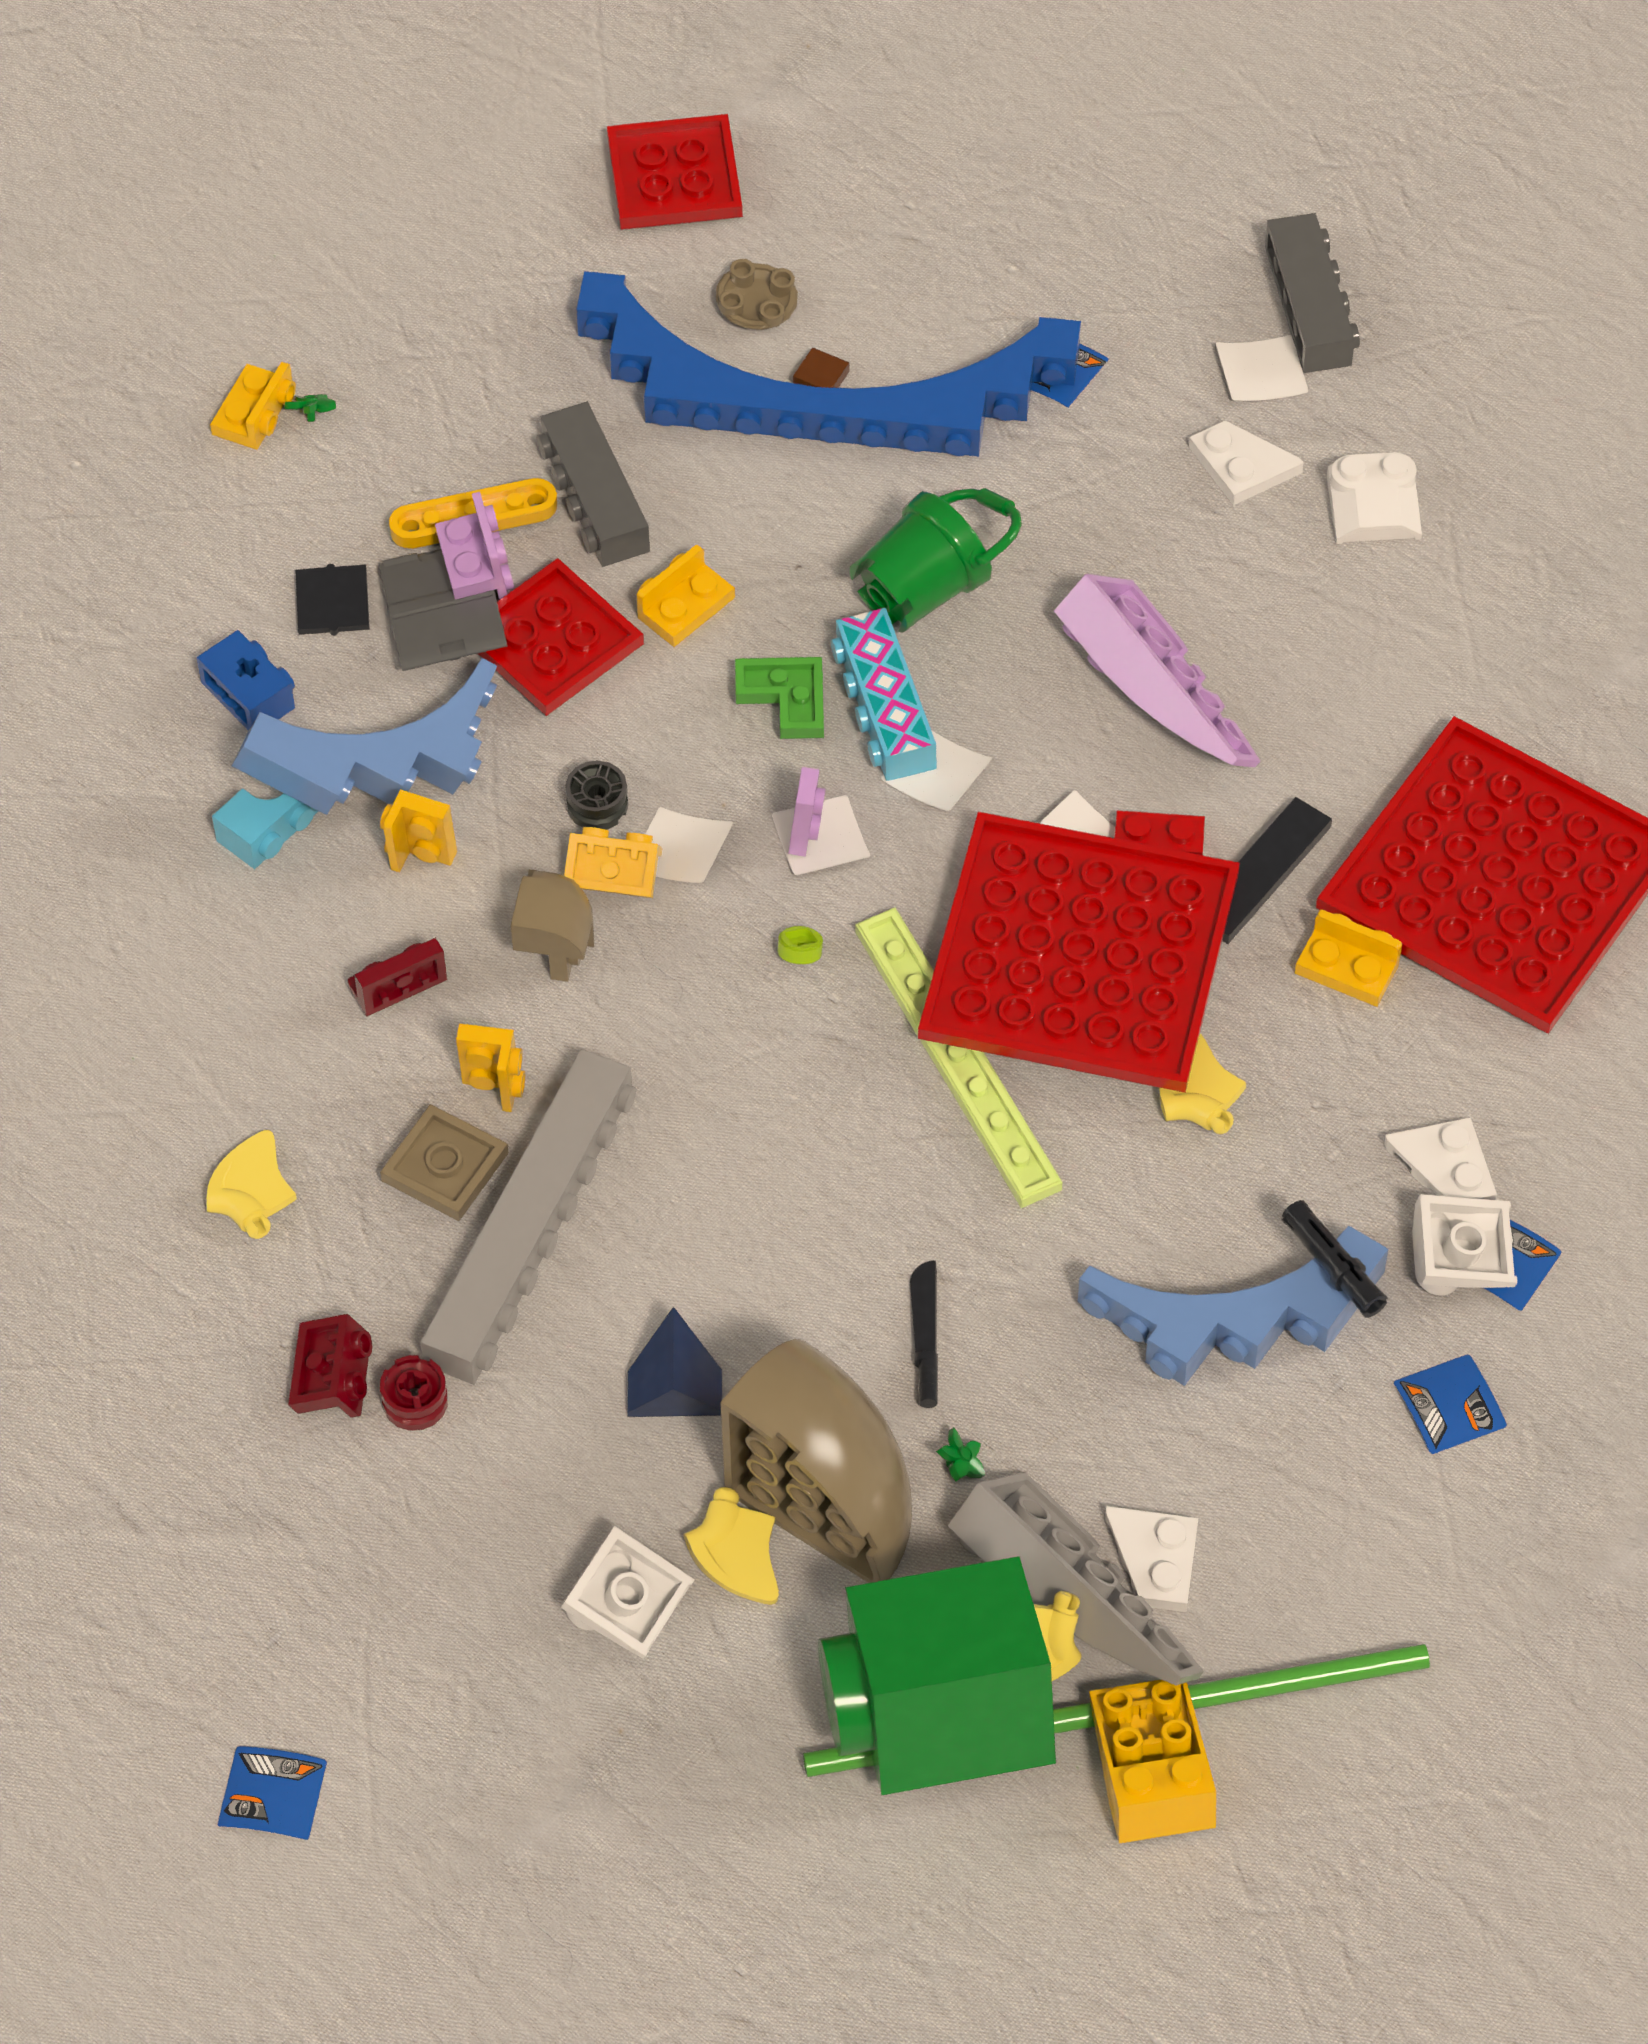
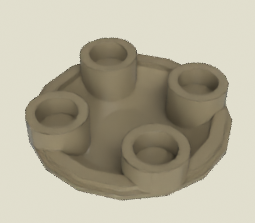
[716,259,798,330]

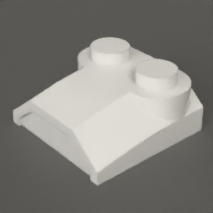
[1327,452,1422,544]
[1412,1194,1517,1295]
[561,1526,695,1659]

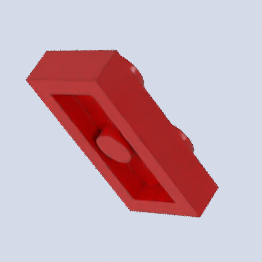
[1115,810,1205,855]

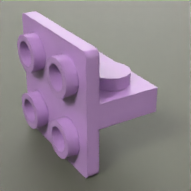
[435,491,514,600]

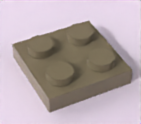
[380,1104,509,1221]

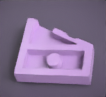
[788,767,825,857]

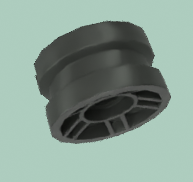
[565,760,628,830]

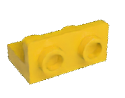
[210,362,296,450]
[636,545,735,647]
[380,789,457,873]
[564,827,662,898]
[1295,910,1402,1007]
[456,1023,526,1112]

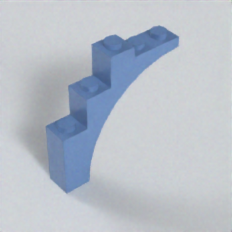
[232,658,497,815]
[1078,1226,1388,1386]

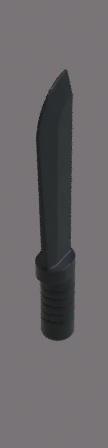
[910,1260,938,1408]

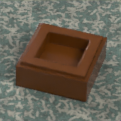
[793,347,850,388]

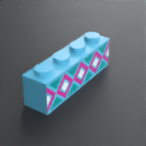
[830,608,937,781]

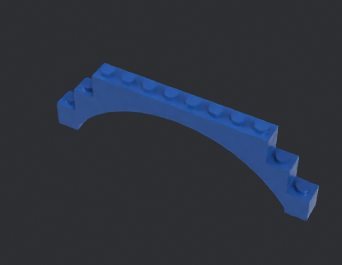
[576,271,1081,457]

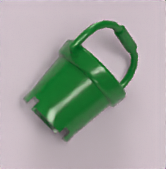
[849,488,1022,633]

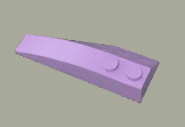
[1054,574,1260,767]

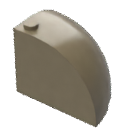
[721,1339,912,1583]

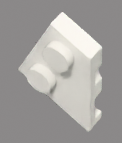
[1189,420,1304,506]
[1384,1118,1497,1200]
[1105,1506,1198,1612]

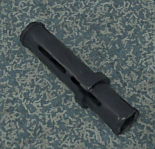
[1282,1200,1388,1318]

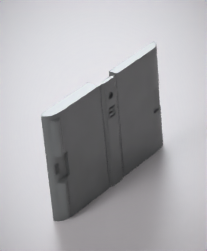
[379,549,507,671]

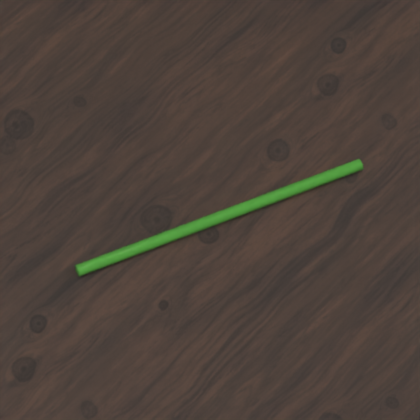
[803,1644,1430,1777]

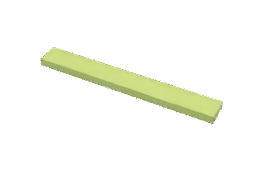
[855,907,1063,1208]

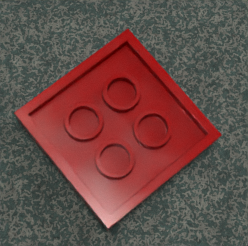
[607,114,743,230]
[477,558,644,716]

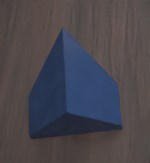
[628,1306,722,1417]

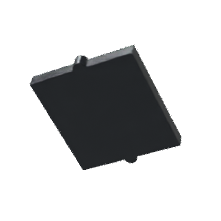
[295,564,370,636]

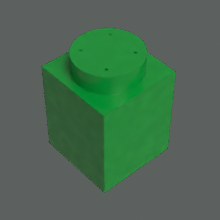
[818,1556,1056,1796]

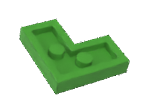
[735,657,824,739]

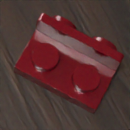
[347,937,447,1017]
[288,1314,373,1418]

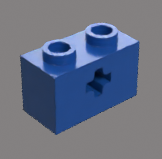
[197,630,295,731]

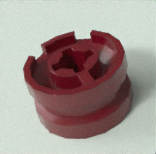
[380,1355,448,1431]

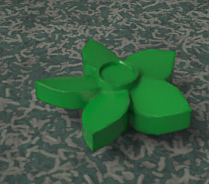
[285,394,336,422]
[936,1427,985,1482]

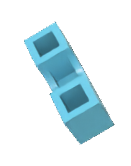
[212,788,318,870]

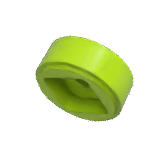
[777,926,823,964]

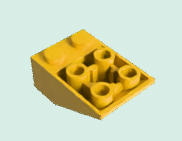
[1089,1679,1216,1844]

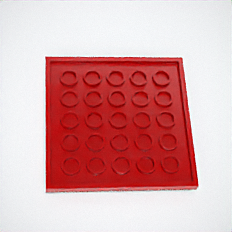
[1316,716,1648,1034]
[918,811,1240,1093]

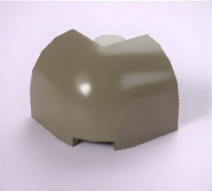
[510,869,594,982]

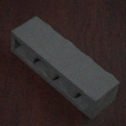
[1265,213,1360,373]
[536,401,650,567]

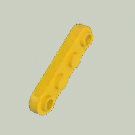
[389,478,557,549]

